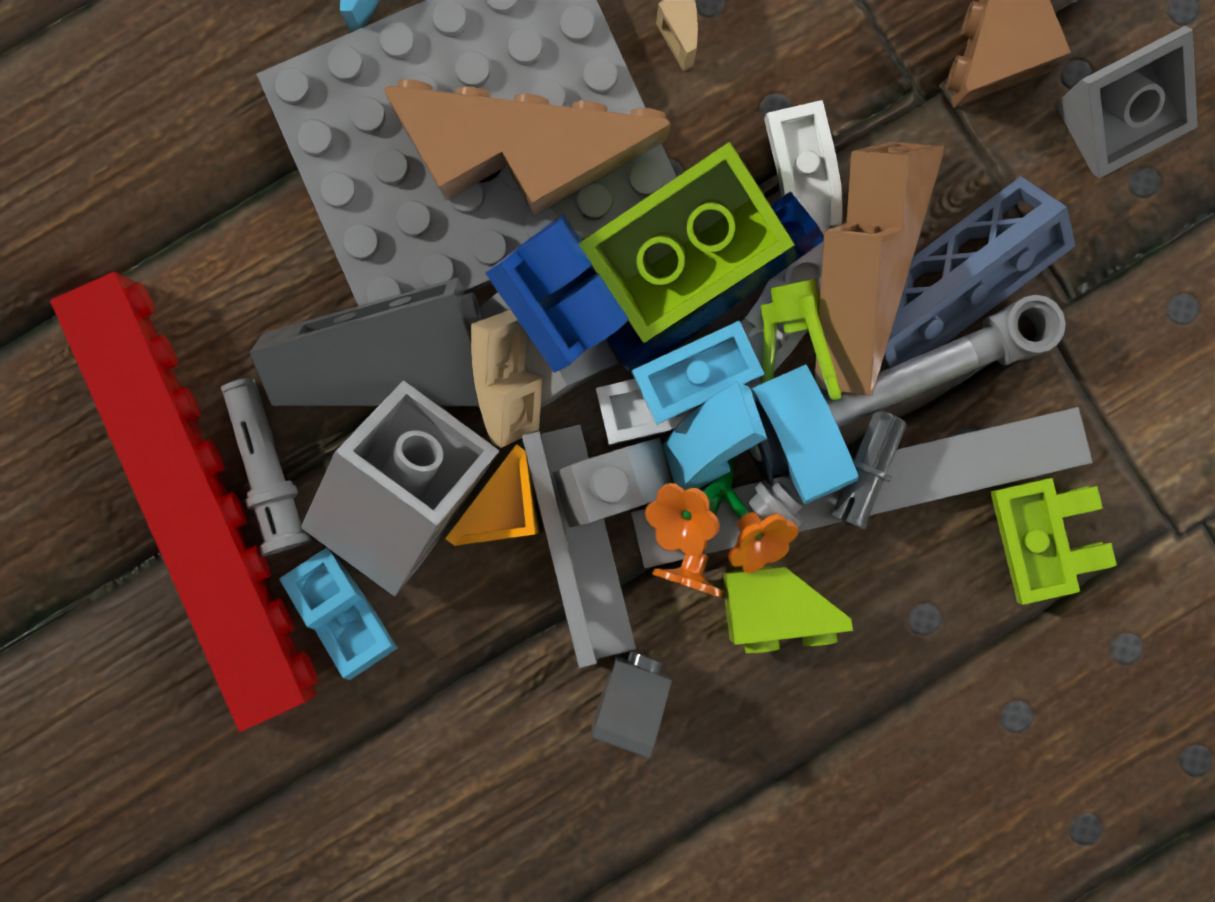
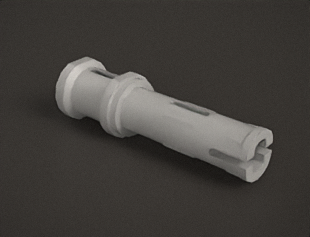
[221,378,312,556]

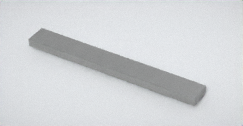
[631,407,1093,568]

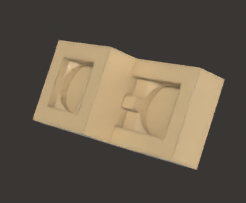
[656,0,698,72]
[471,310,543,448]

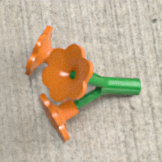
[645,456,799,598]

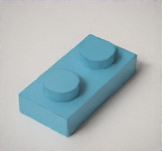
[631,321,764,426]

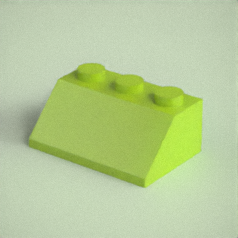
[578,142,795,343]

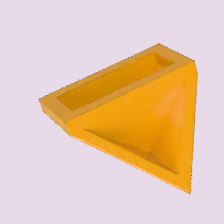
[445,444,540,546]

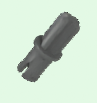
[830,411,906,529]

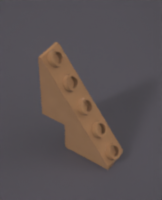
[946,0,1071,108]
[383,80,670,216]
[815,142,944,396]

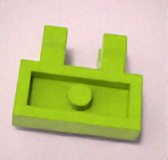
[990,478,1117,605]

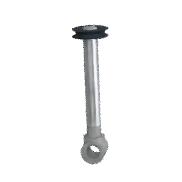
[748,295,1066,485]

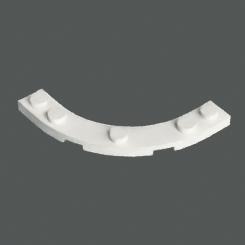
[596,100,843,445]

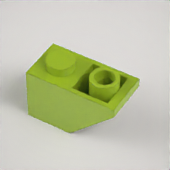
[721,565,853,653]

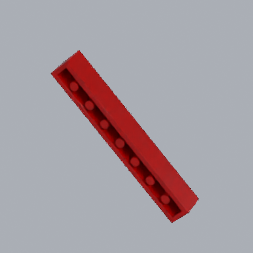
[50,271,318,733]

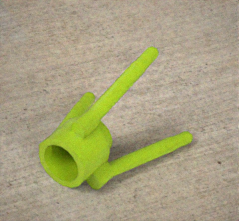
[760,278,841,400]

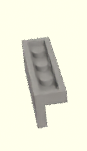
[522,425,636,668]

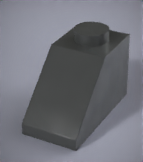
[591,650,672,758]

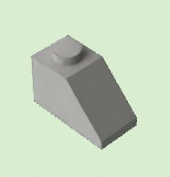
[552,438,674,528]

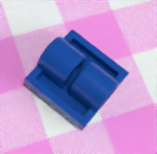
[485,214,629,373]

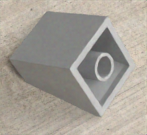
[300,380,500,597]

